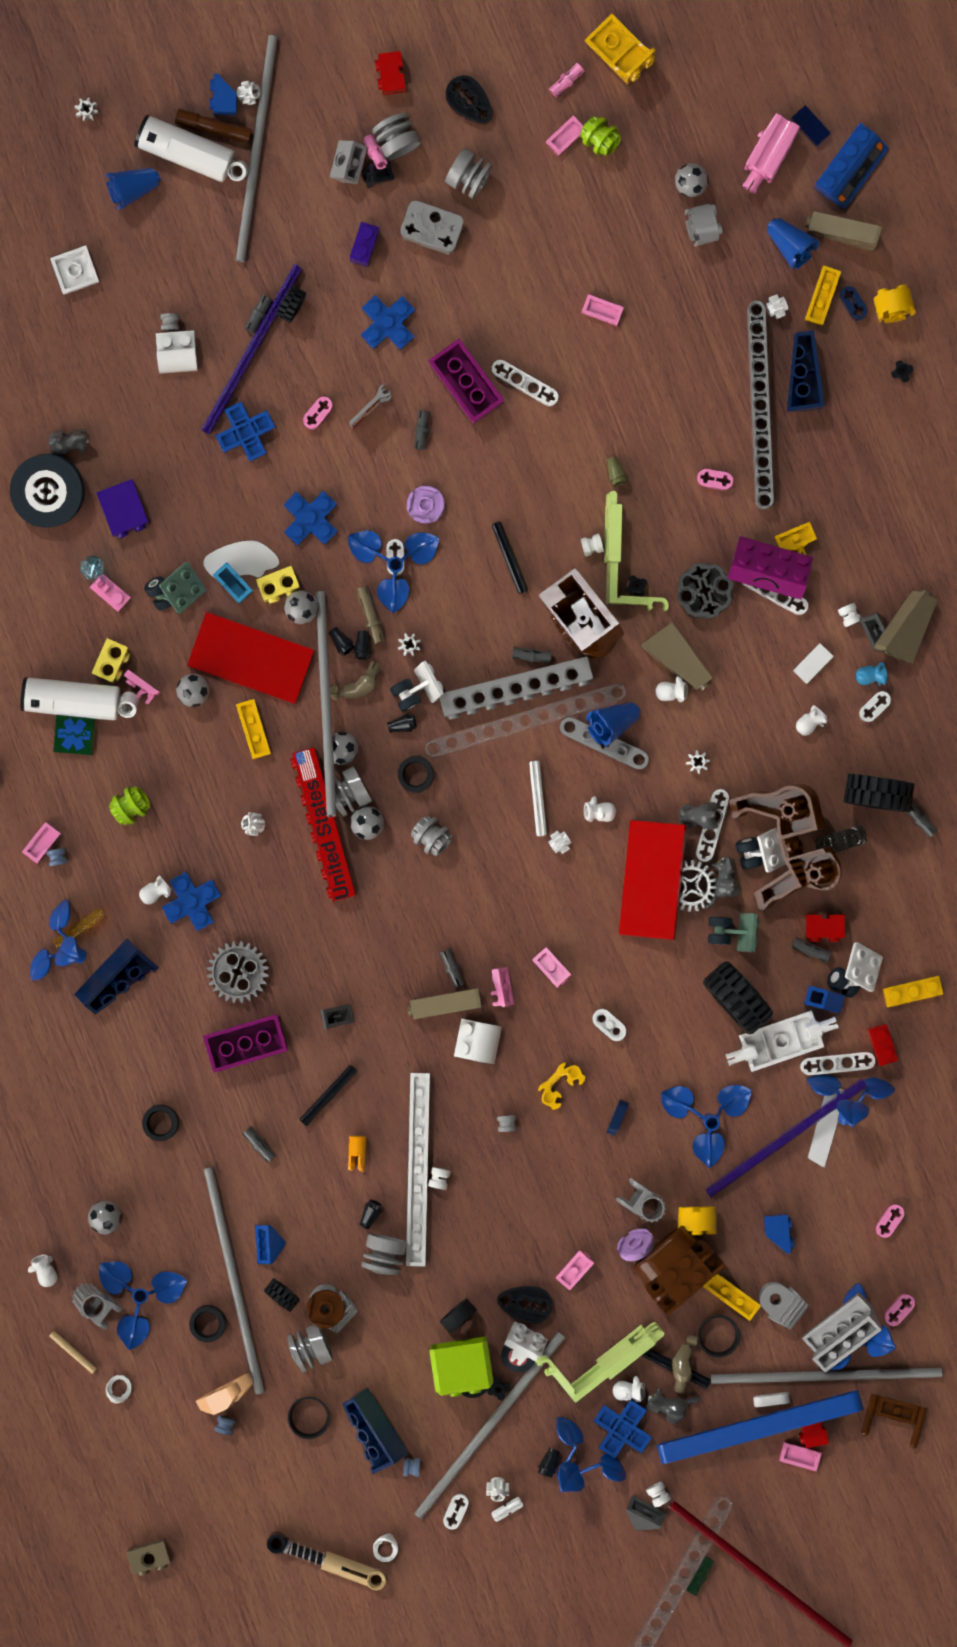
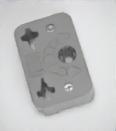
[401,201,464,255]

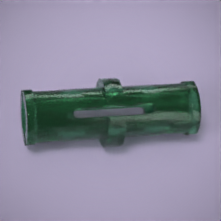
[686,1556,715,1596]

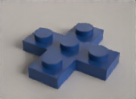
[360,295,415,351]
[215,402,275,462]
[283,491,338,546]
[162,872,221,931]
[593,1400,652,1459]

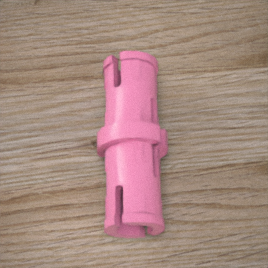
[549,63,585,98]
[363,135,388,169]

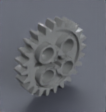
[207,941,269,1003]

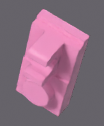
[90,573,131,612]
[124,670,160,705]
[532,947,571,988]
[491,967,515,1007]
[555,1250,594,1290]

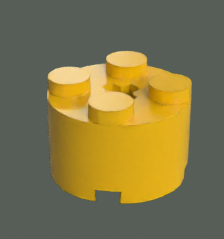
[873,284,916,323]
[678,1206,717,1235]

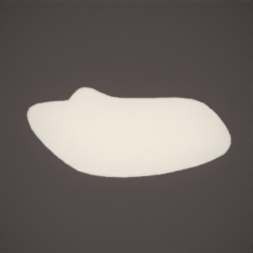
[204,541,279,578]

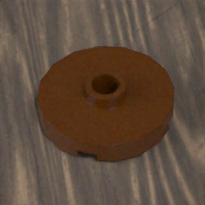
[307,1289,345,1328]

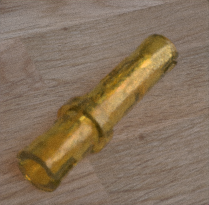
[52,907,106,950]

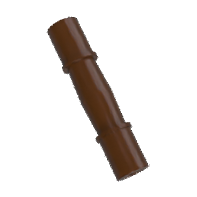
[175,109,253,144]

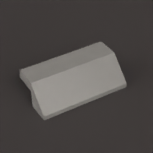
[802,1292,882,1373]

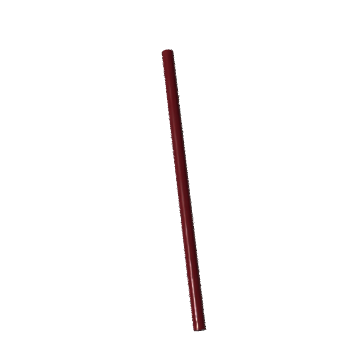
[668,1500,853,1647]

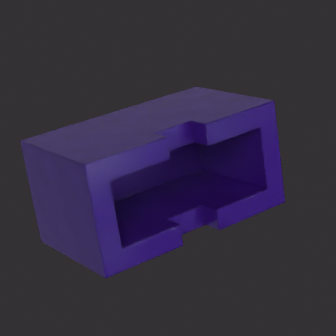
[350,222,380,267]

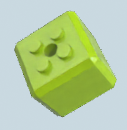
[429,1336,493,1397]

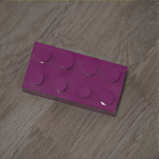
[428,338,504,425]
[728,536,813,600]
[203,1014,288,1073]

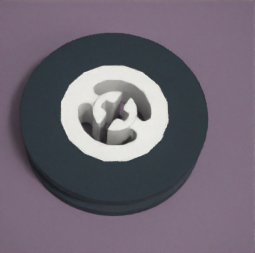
[10,454,85,528]

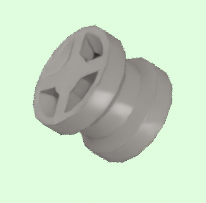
[160,313,180,332]
[497,1115,517,1132]

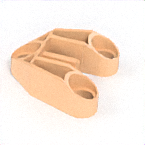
[196,1372,253,1415]

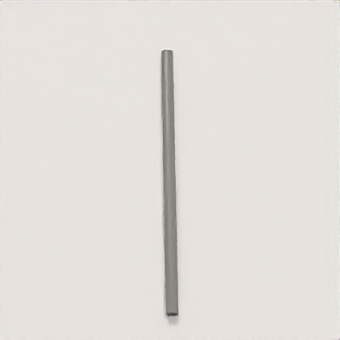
[235,35,278,263]
[316,591,336,817]
[204,1167,265,1394]
[414,1332,566,1519]
[711,1368,942,1384]

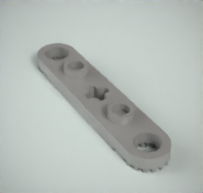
[560,717,649,769]

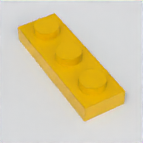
[805,265,841,326]
[236,699,271,759]
[882,976,943,1008]
[703,1273,761,1321]

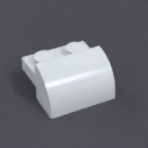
[156,330,198,374]
[454,1019,502,1064]

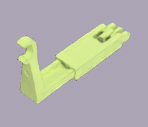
[604,491,669,611]
[536,1322,664,1403]

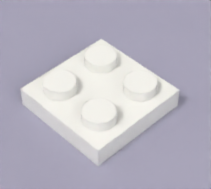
[50,245,99,295]

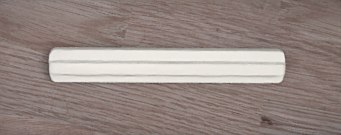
[529,761,547,836]

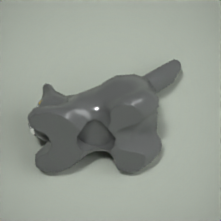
[48,429,89,456]
[679,802,718,830]
[706,857,740,909]
[645,1388,701,1424]

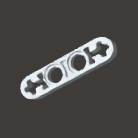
[492,360,558,407]
[742,583,808,615]
[696,789,729,862]
[800,1052,875,1075]

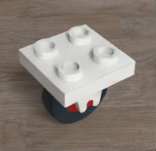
[501,1321,548,1372]

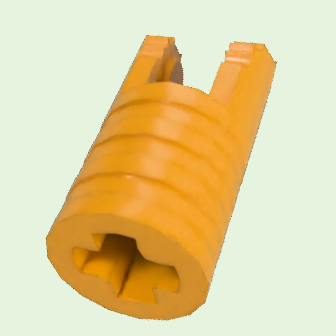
[348,1135,366,1171]

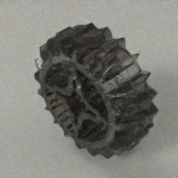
[815,825,867,853]

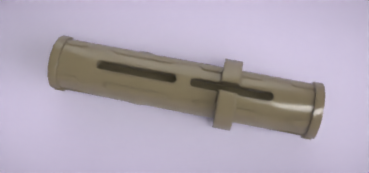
[356,586,385,644]

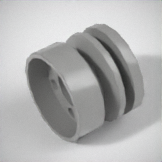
[372,112,421,161]
[445,148,493,199]
[335,766,372,817]
[361,1233,407,1275]
[287,1324,333,1373]

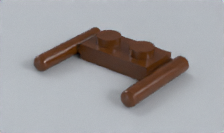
[861,1393,927,1449]

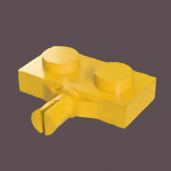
[774,522,817,555]

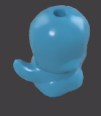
[855,662,888,686]

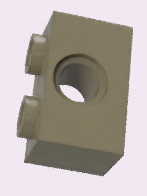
[126,1538,172,1576]

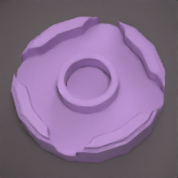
[407,486,445,524]
[617,1229,655,1261]

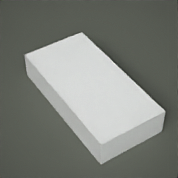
[793,643,834,684]

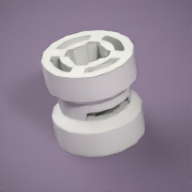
[580,533,604,557]
[837,602,862,628]
[428,1167,451,1190]
[646,1481,671,1507]

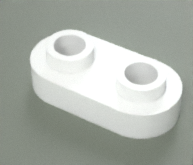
[592,1009,626,1041]

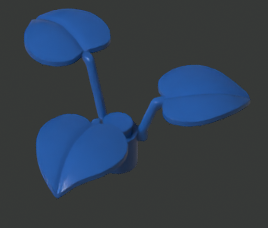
[348,530,439,613]
[30,899,87,981]
[806,1074,895,1128]
[661,1085,752,1168]
[99,1261,187,1350]
[830,1283,897,1370]
[556,1417,627,1492]

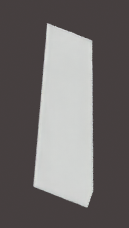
[808,1088,844,1167]

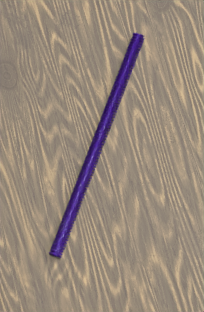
[201,264,303,435]
[705,1079,868,1198]

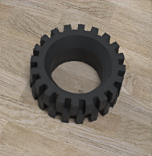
[844,774,915,813]

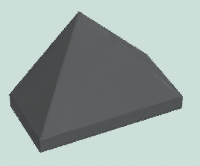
[859,612,888,651]
[320,1004,354,1029]
[625,1495,666,1530]

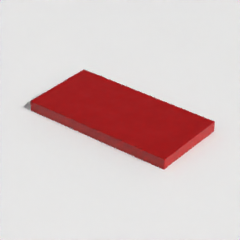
[187,612,315,704]
[619,820,687,940]

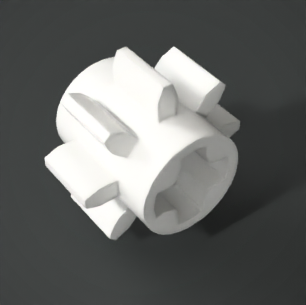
[237,80,260,105]
[75,97,99,122]
[765,294,789,319]
[398,633,421,656]
[686,750,710,774]
[241,812,265,836]
[548,830,572,854]
[486,1477,509,1502]

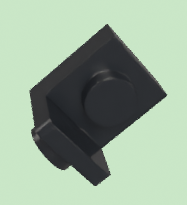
[362,161,395,188]

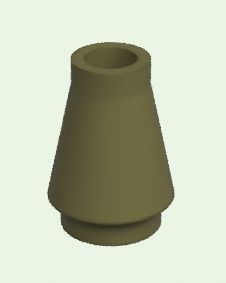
[606,457,628,487]

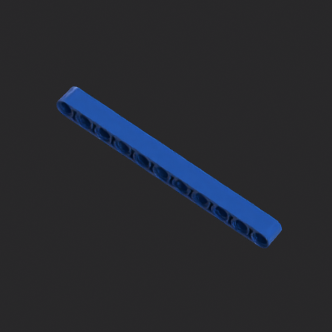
[656,1390,864,1464]

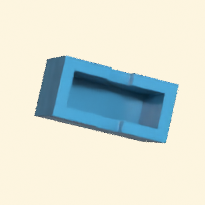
[213,562,254,604]

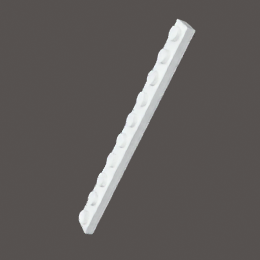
[406,1073,430,1266]

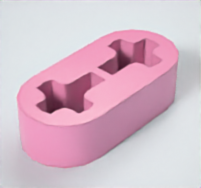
[303,397,333,430]
[697,469,733,490]
[875,1204,904,1238]
[884,1294,915,1326]

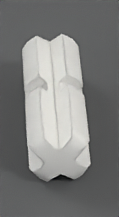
[491,1497,524,1522]

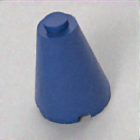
[105,168,161,210]
[767,218,820,270]
[586,702,640,746]

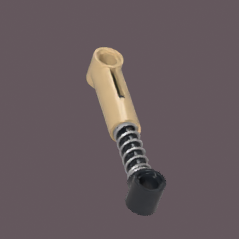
[267,1532,386,1591]

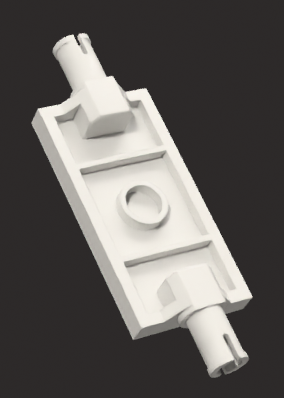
[725,1010,838,1072]

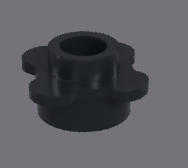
[891,360,913,383]
[626,575,647,597]
[487,1378,510,1400]

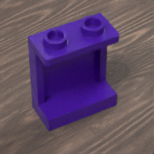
[96,479,150,539]

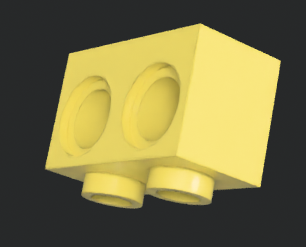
[256,566,301,604]
[92,638,131,683]

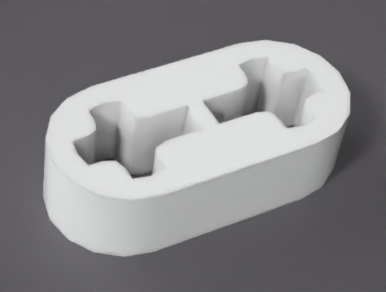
[386,539,404,576]
[859,691,891,722]
[753,1392,790,1407]
[443,1493,469,1530]

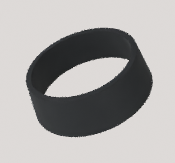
[698,1315,740,1357]
[288,1397,330,1439]

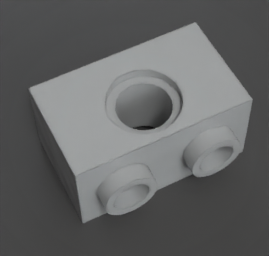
[329,140,367,184]

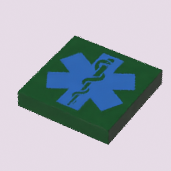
[53,715,95,755]

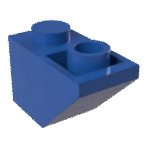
[210,73,237,116]
[803,985,845,1014]
[763,1214,794,1254]

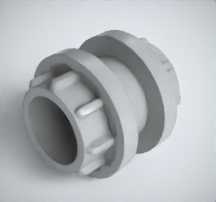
[411,816,452,856]

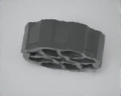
[676,563,733,620]

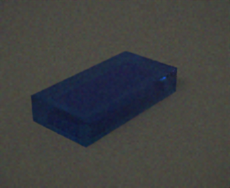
[791,105,831,147]

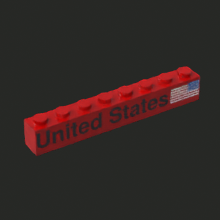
[290,747,356,902]

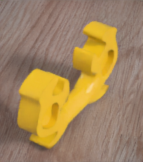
[538,1062,585,1110]

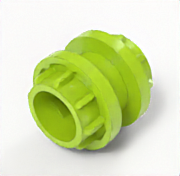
[580,117,621,156]
[109,786,151,825]

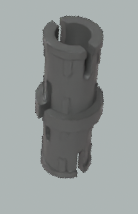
[244,294,273,334]
[414,410,430,450]
[512,647,552,664]
[908,801,938,838]
[791,937,831,963]
[439,948,466,989]
[242,1126,276,1163]

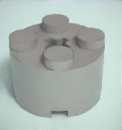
[685,204,722,247]

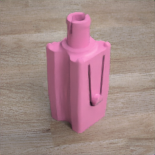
[743,113,800,194]

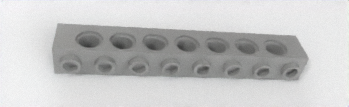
[440,656,593,720]

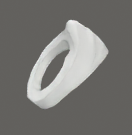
[106,1375,131,1404]
[373,1533,398,1562]

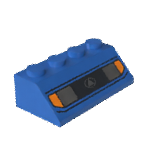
[814,122,889,210]

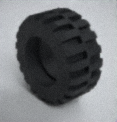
[703,961,773,1035]

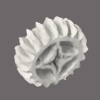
[679,860,716,912]

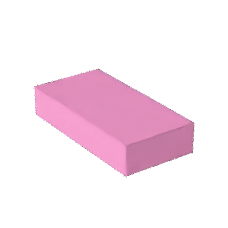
[546,115,583,156]
[581,294,624,326]
[22,822,61,864]
[779,1442,821,1471]

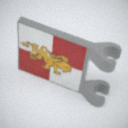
[349,384,392,429]

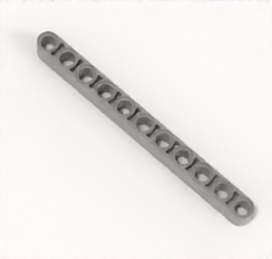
[747,300,774,510]

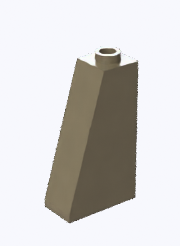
[805,211,882,252]
[874,589,938,664]
[641,622,712,691]
[407,988,482,1020]

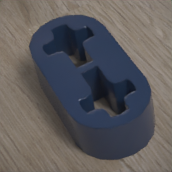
[840,286,868,321]
[606,1099,629,1136]

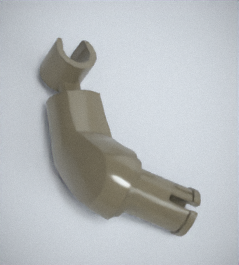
[330,662,381,701]
[672,1335,698,1393]

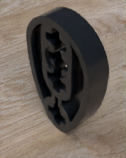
[446,76,492,125]
[497,1286,552,1324]

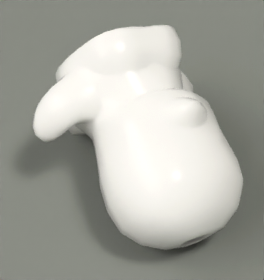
[656,676,688,702]
[796,705,828,736]
[584,796,616,822]
[139,875,172,905]
[28,1254,58,1287]
[613,1376,645,1402]

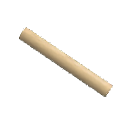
[49,1330,97,1374]

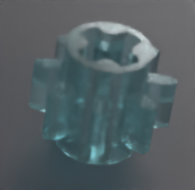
[80,556,104,580]

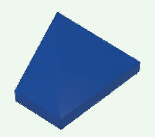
[255,1225,286,1264]

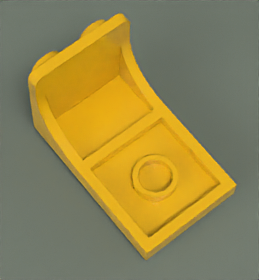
[585,14,656,85]

